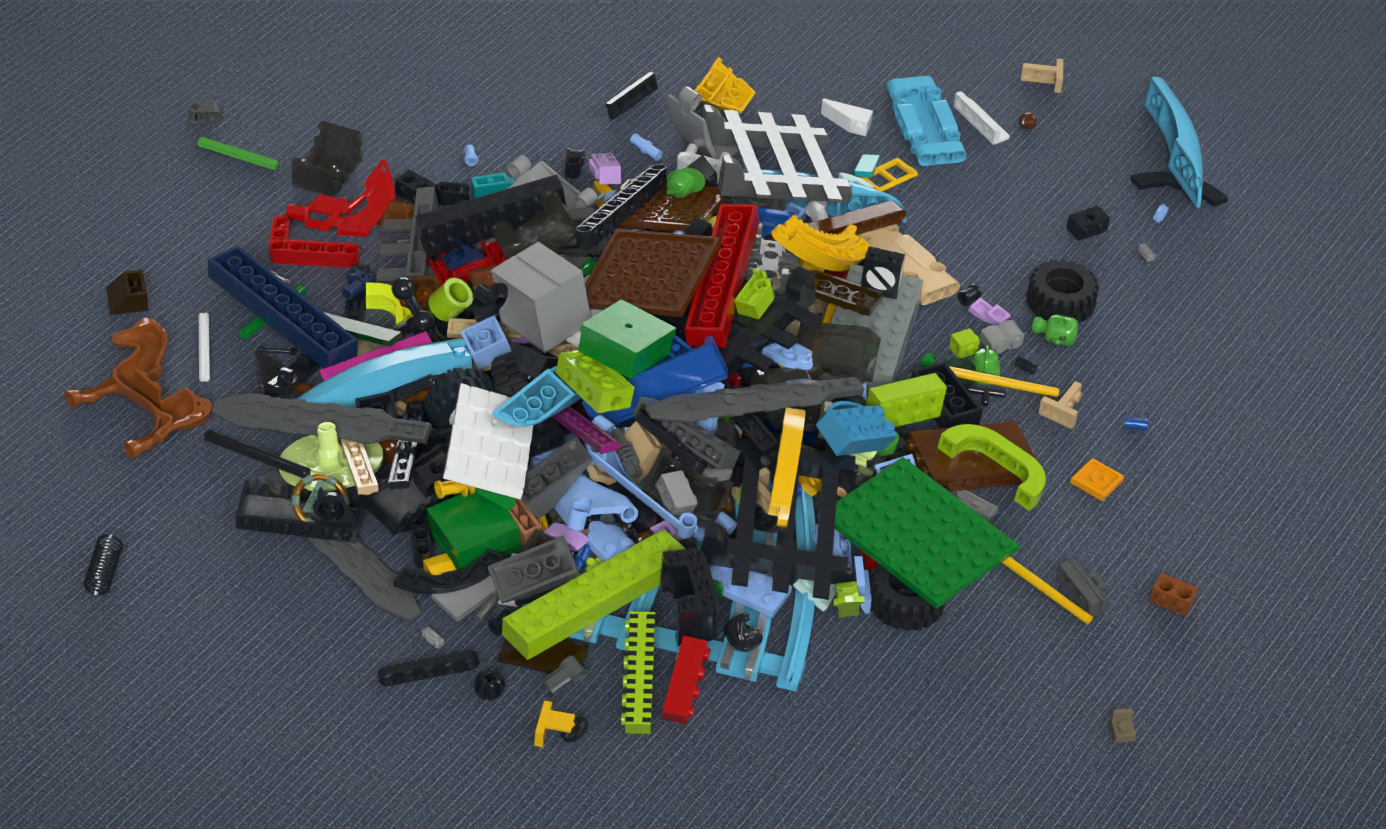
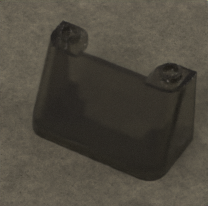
[641,447,734,529]

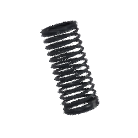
[83,534,123,595]

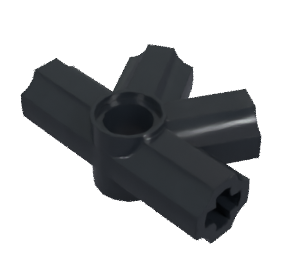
[471,283,508,323]

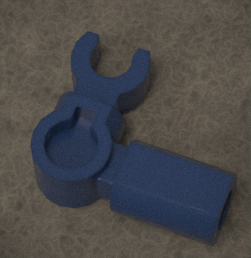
[342,267,373,300]

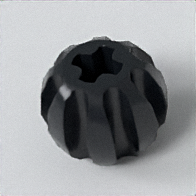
[474,669,505,701]

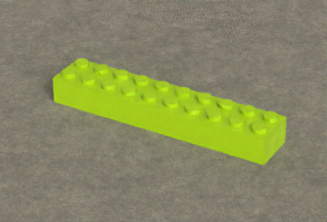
[502,529,686,660]

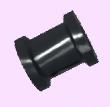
[957,284,982,306]
[488,610,511,636]

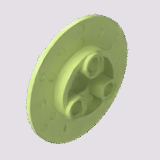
[279,422,383,491]

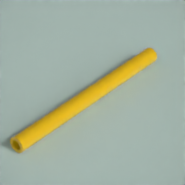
[949,366,1059,397]
[1002,557,1093,625]

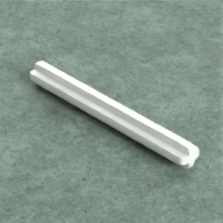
[199,313,210,382]

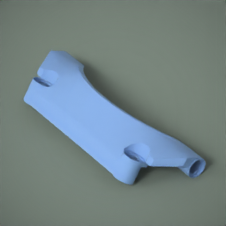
[585,414,737,541]
[529,434,638,531]

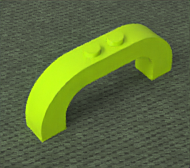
[937,424,1046,511]

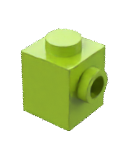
[949,329,980,359]

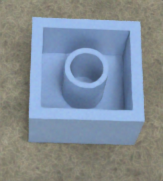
[460,315,512,370]

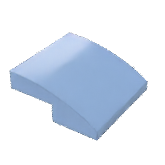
[854,556,872,614]

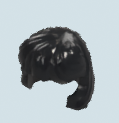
[724,612,763,652]

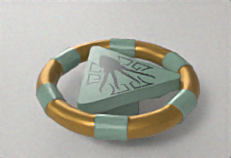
[291,473,349,523]

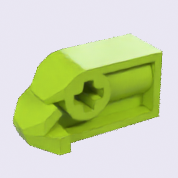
[734,268,775,320]
[833,581,865,618]

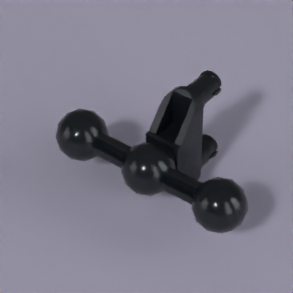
[391,277,441,343]

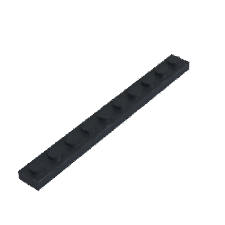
[675,327,779,457]

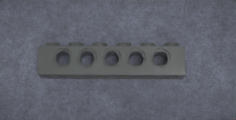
[633,397,740,469]

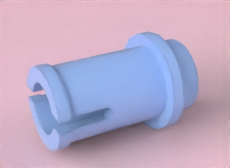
[463,145,478,166]

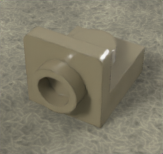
[1109,709,1136,742]

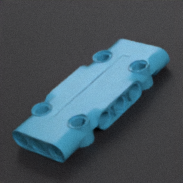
[886,76,967,166]

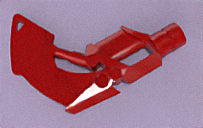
[286,159,396,237]

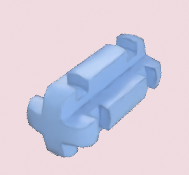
[1153,204,1169,223]

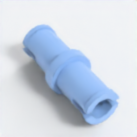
[630,133,663,161]

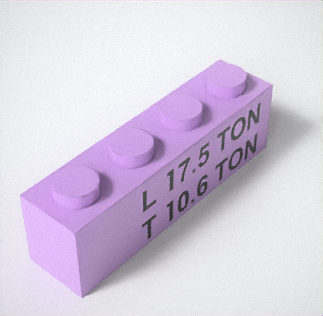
[588,153,621,184]

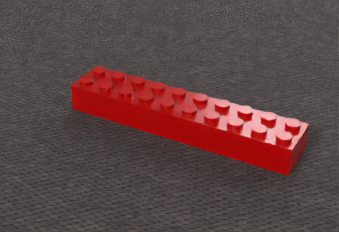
[685,204,760,348]

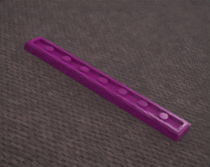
[552,406,620,454]

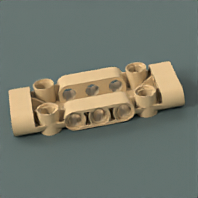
[857,224,960,305]

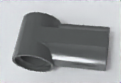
[542,656,586,695]

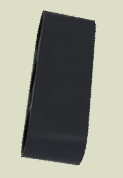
[409,515,432,568]

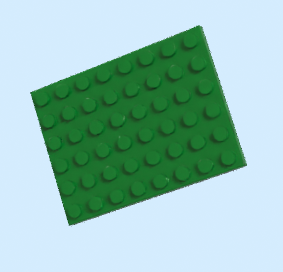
[834,457,1019,609]

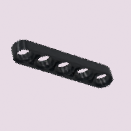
[634,409,707,474]
[377,650,480,686]

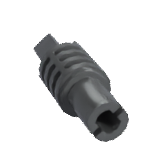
[610,428,642,478]

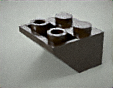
[106,269,148,315]

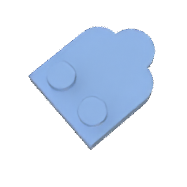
[762,343,813,370]
[586,521,636,562]

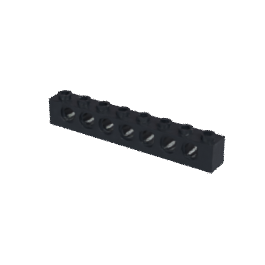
[414,417,565,498]

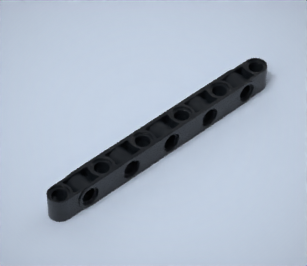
[576,164,667,249]

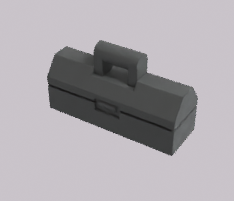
[1056,560,1111,617]

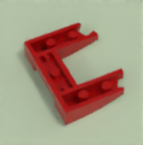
[428,237,510,287]

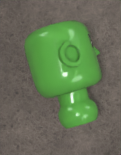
[1032,314,1078,346]

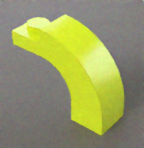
[366,283,411,325]

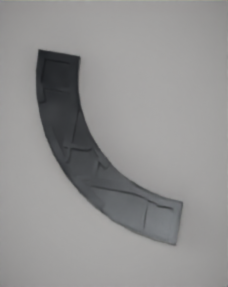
[1130,171,1228,207]
[393,549,506,594]

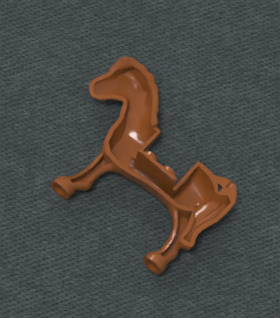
[64,318,212,459]

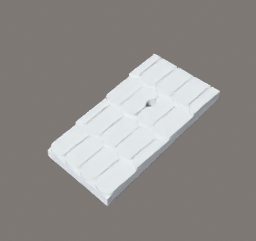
[443,383,533,500]

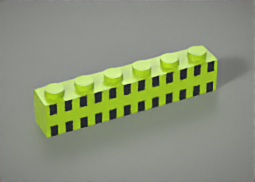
[621,611,655,734]

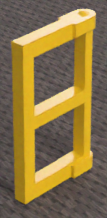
[859,158,918,192]

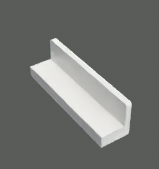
[954,91,1010,145]

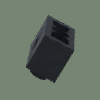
[1066,205,1110,241]

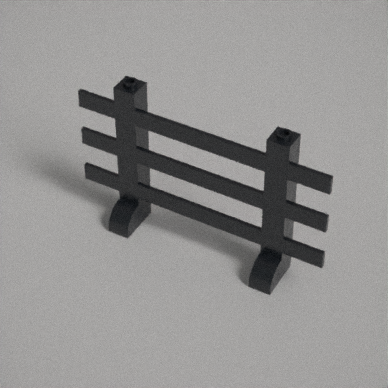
[651,217,823,378]
[701,415,858,600]

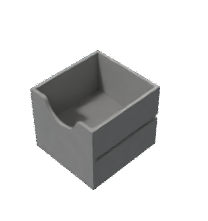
[491,242,591,353]

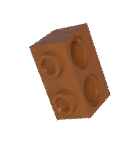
[1150,573,1199,617]

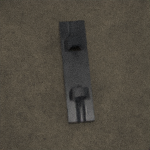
[606,72,658,119]
[267,354,320,396]

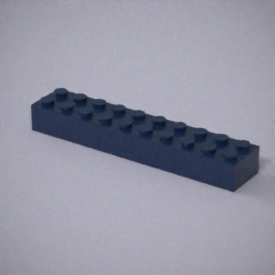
[208,245,358,369]

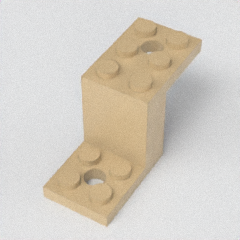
[586,421,673,485]

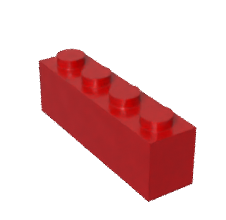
[662,635,711,725]

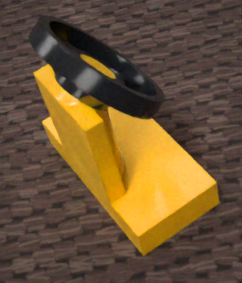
[534,701,588,747]

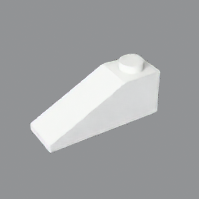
[821,98,873,136]

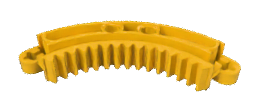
[771,215,873,271]
[768,407,805,528]

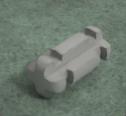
[1137,243,1155,262]
[422,627,444,649]

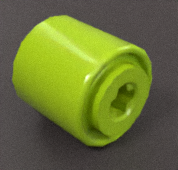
[429,278,473,322]

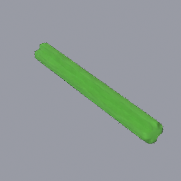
[197,137,279,170]

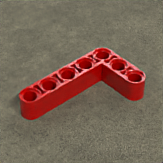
[269,215,359,268]

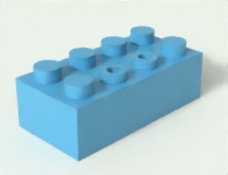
[816,401,897,456]

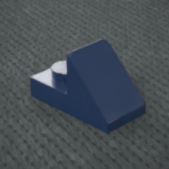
[441,238,483,270]

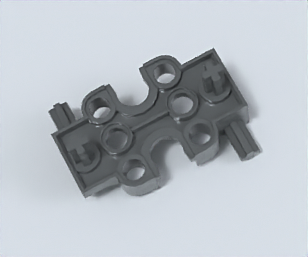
[744,223,799,296]

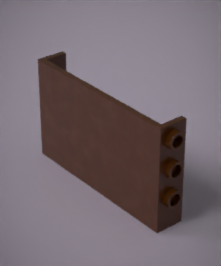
[906,421,1037,492]

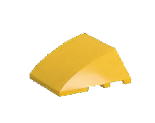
[695,57,756,114]

